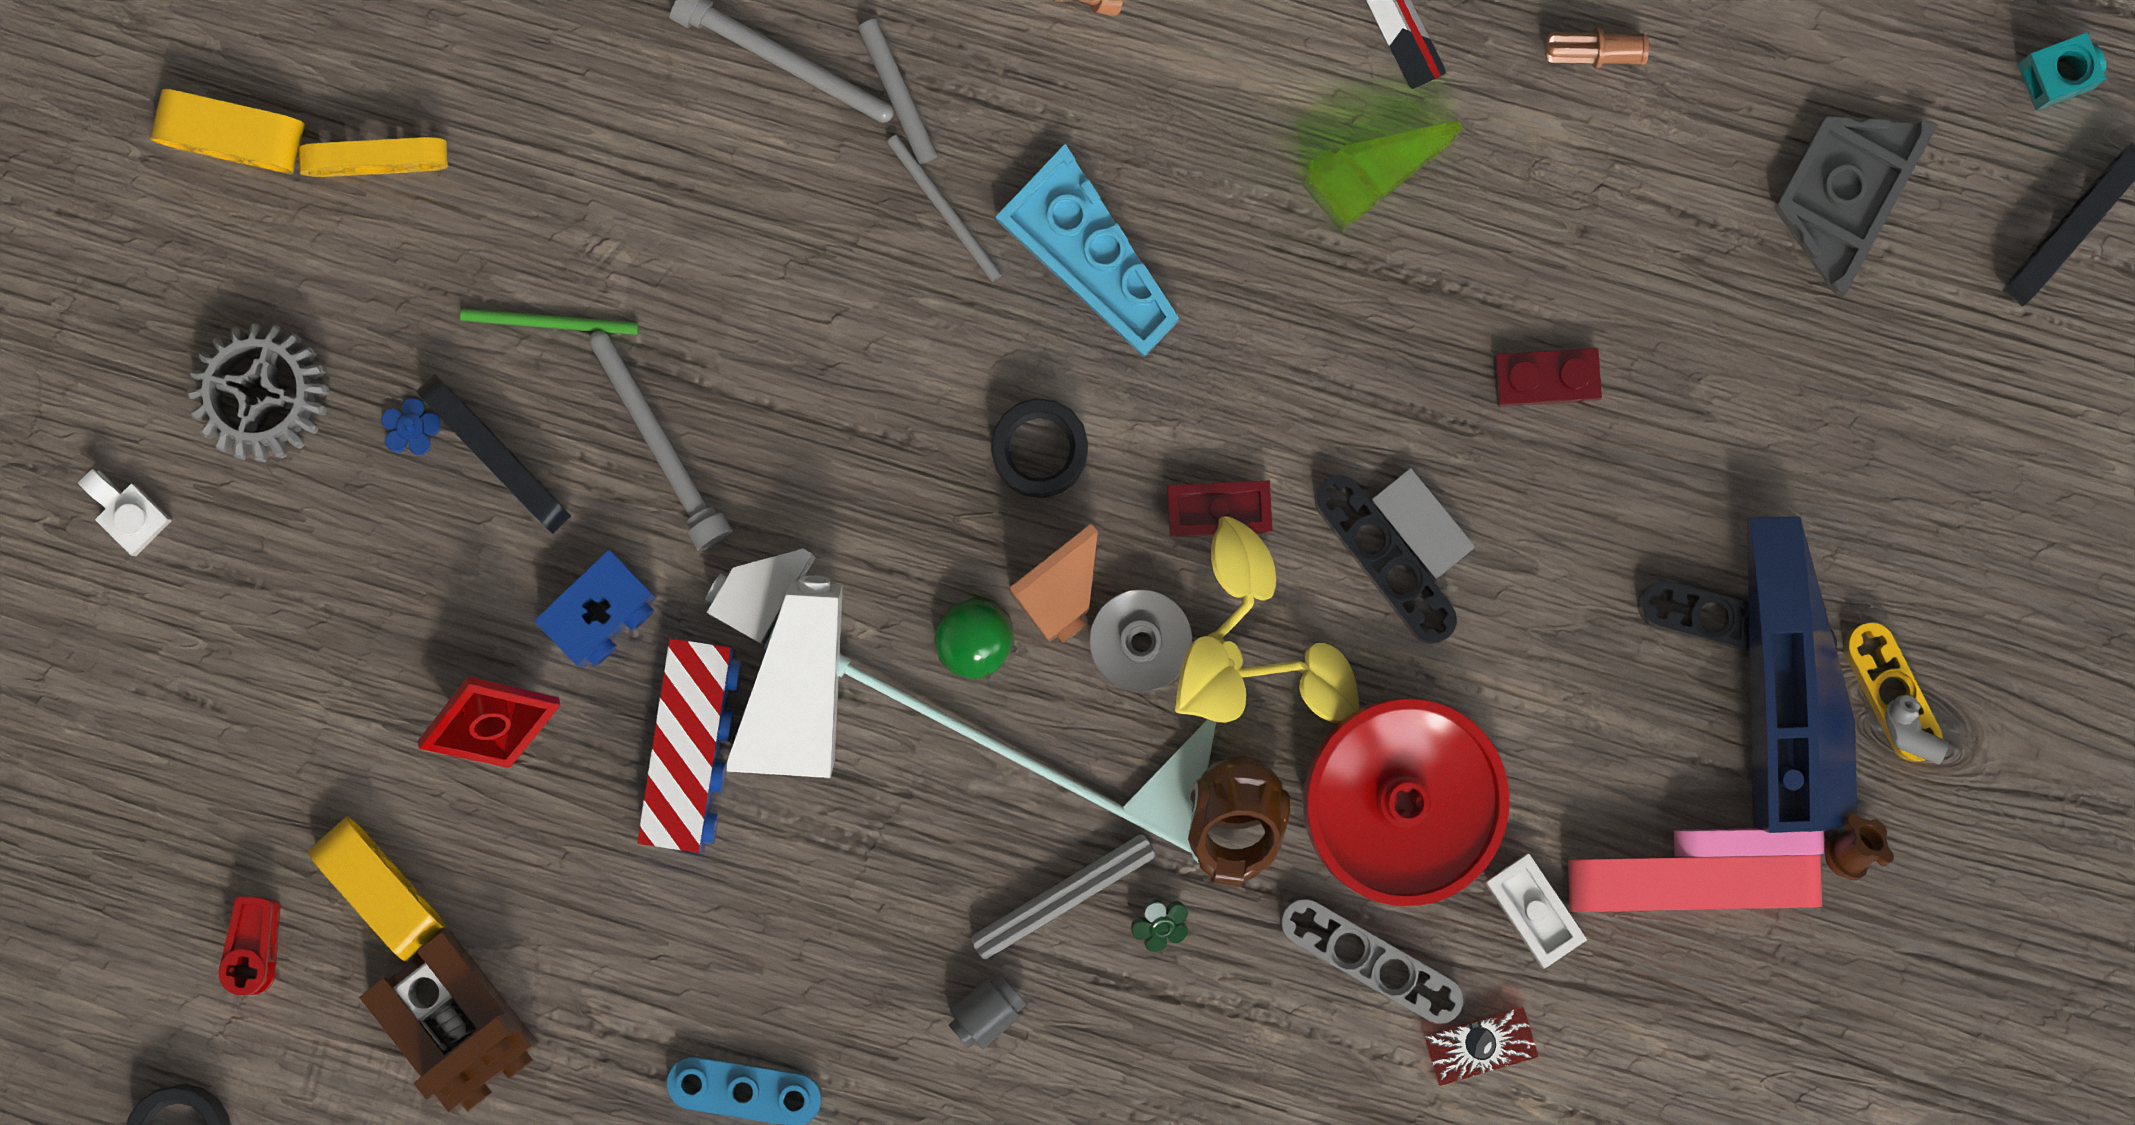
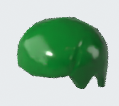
[934,597,1015,680]

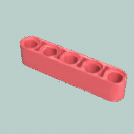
[1568,855,1822,912]

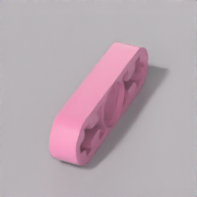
[1674,828,1825,857]

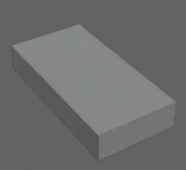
[1371,468,1475,580]

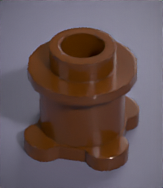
[1824,813,1894,881]

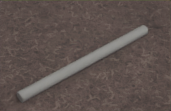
[887,135,1002,283]

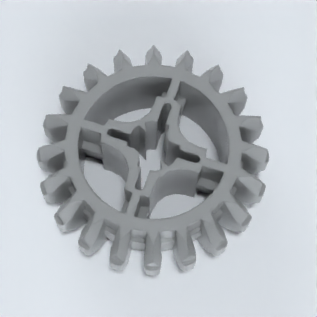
[187,323,329,462]

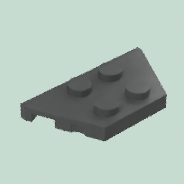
[1774,116,1938,297]

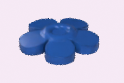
[381,398,441,456]

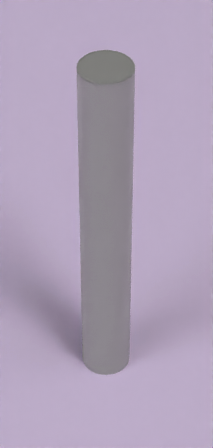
[858,19,937,164]

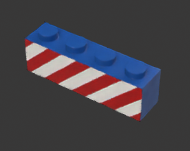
[637,638,742,853]

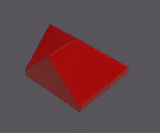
[418,676,561,768]

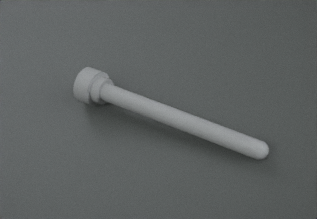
[669,0,893,123]
[589,331,733,551]

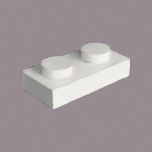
[1484,853,1587,969]

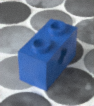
[534,550,657,668]

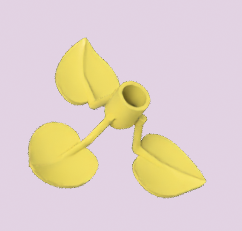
[1175,516,1359,724]

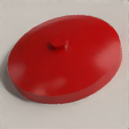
[1303,698,1510,907]

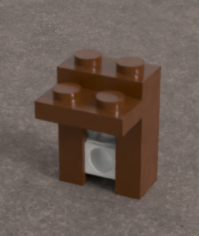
[359,930,539,1112]

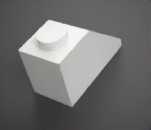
[705,549,816,646]

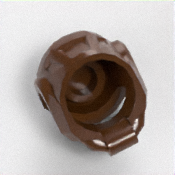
[1188,756,1290,886]

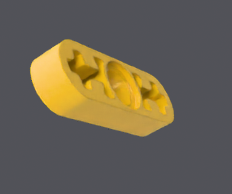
[299,137,448,177]
[1844,623,1943,762]

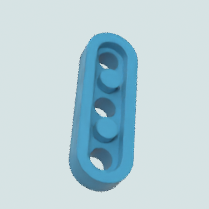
[667,1056,822,1125]

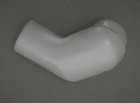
[1885,695,1949,765]

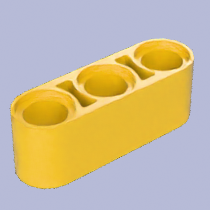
[149,89,305,174]
[307,816,446,962]

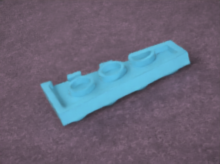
[996,144,1179,358]

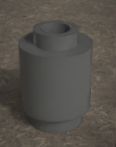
[948,974,1027,1049]

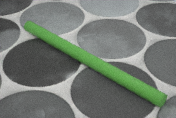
[460,308,639,335]

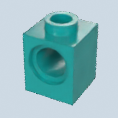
[2017,32,2107,111]

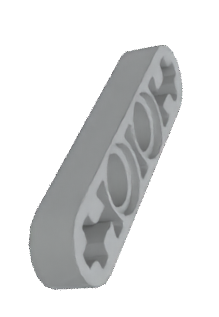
[1280,899,1463,1024]

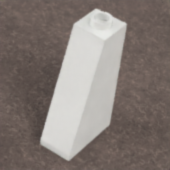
[727,575,843,778]

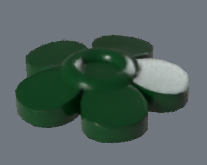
[1131,899,1188,952]

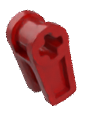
[218,896,281,996]

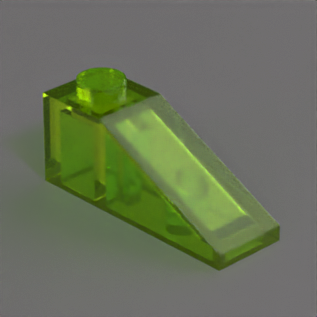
[1303,120,1464,233]

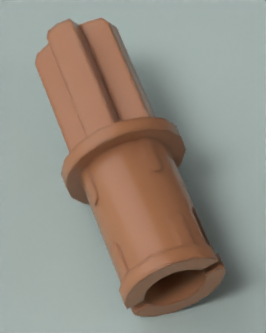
[1545,28,1649,69]

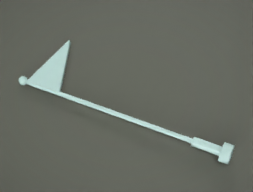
[764,625,1216,863]

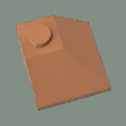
[1009,523,1098,643]

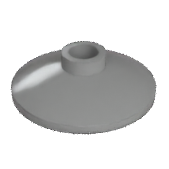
[1090,590,1192,692]

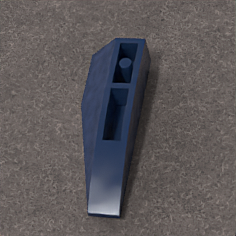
[1747,516,1857,833]

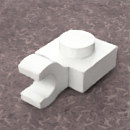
[78,468,172,556]

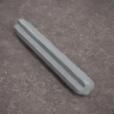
[971,835,1155,959]

